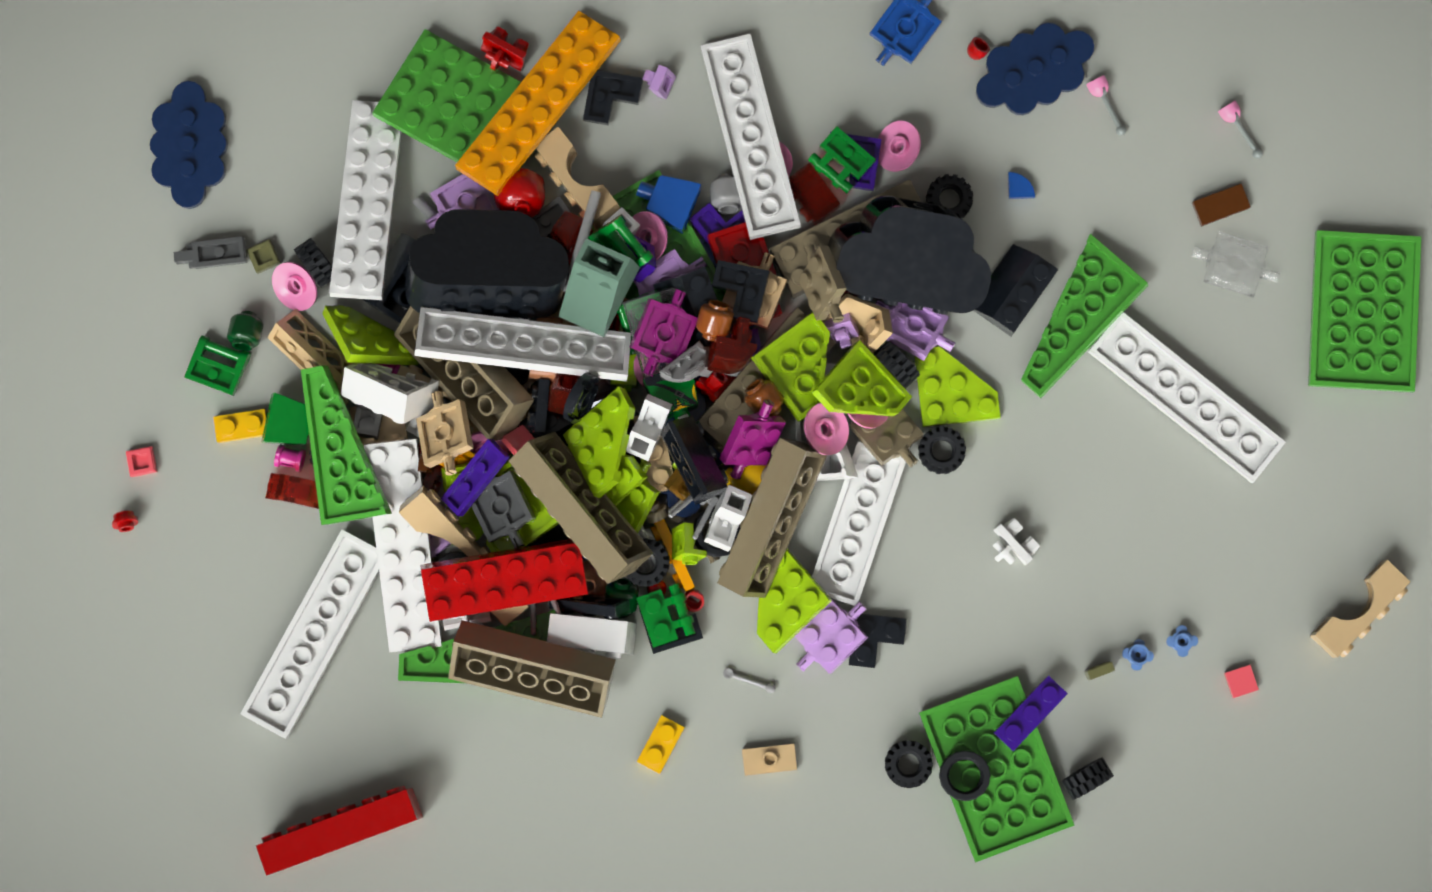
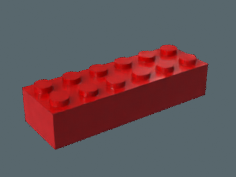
[420,539,588,622]
[256,785,423,876]

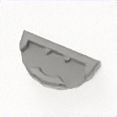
[660,341,707,383]

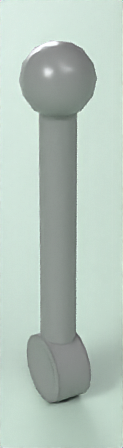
[723,668,776,693]

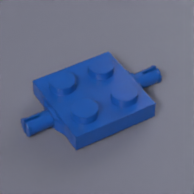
[870,0,942,66]

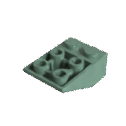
[559,238,640,337]

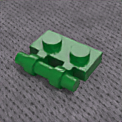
[808,126,876,194]
[636,583,695,648]

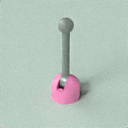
[1086,75,1126,136]
[1218,100,1263,159]

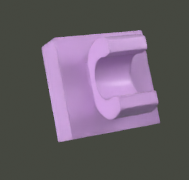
[643,65,676,99]
[825,313,859,349]

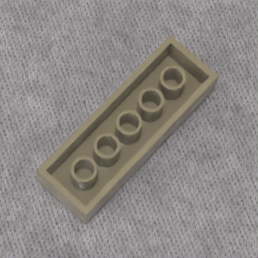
[770,179,922,299]
[394,306,535,441]
[696,308,836,454]
[509,432,653,584]
[717,438,827,598]
[448,620,616,718]

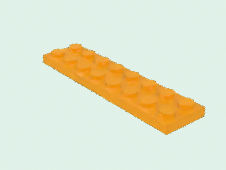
[455,11,621,196]

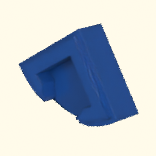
[1008,172,1035,199]

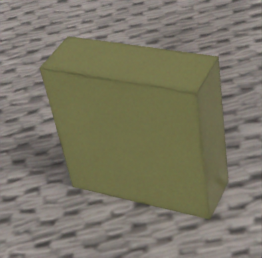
[246,239,281,274]
[1085,661,1115,680]

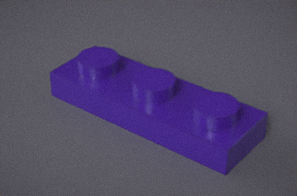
[441,439,510,516]
[994,675,1068,751]

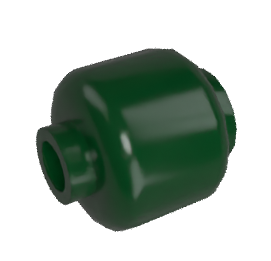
[227,311,263,351]
[604,577,639,618]

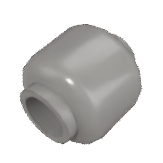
[710,174,741,214]

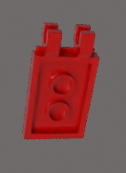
[707,222,782,327]

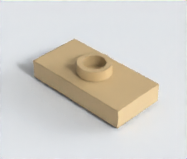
[742,744,797,776]

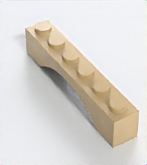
[399,485,529,626]

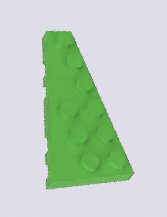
[1021,234,1148,398]
[301,365,392,525]
[398,610,556,684]

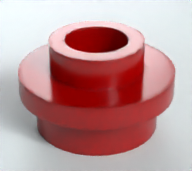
[112,510,139,532]

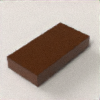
[1192,184,1251,227]

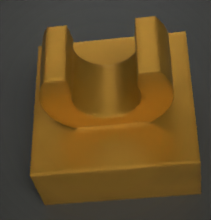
[664,469,690,501]

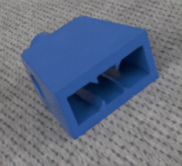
[636,175,702,234]

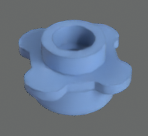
[1166,625,1198,657]
[1122,639,1154,671]

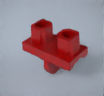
[481,26,529,72]
[695,372,735,402]

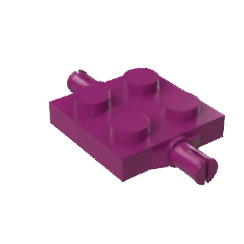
[629,289,697,377]
[719,399,786,479]

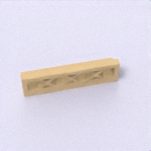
[268,309,353,405]

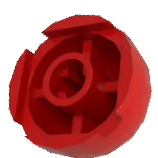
[494,168,545,218]

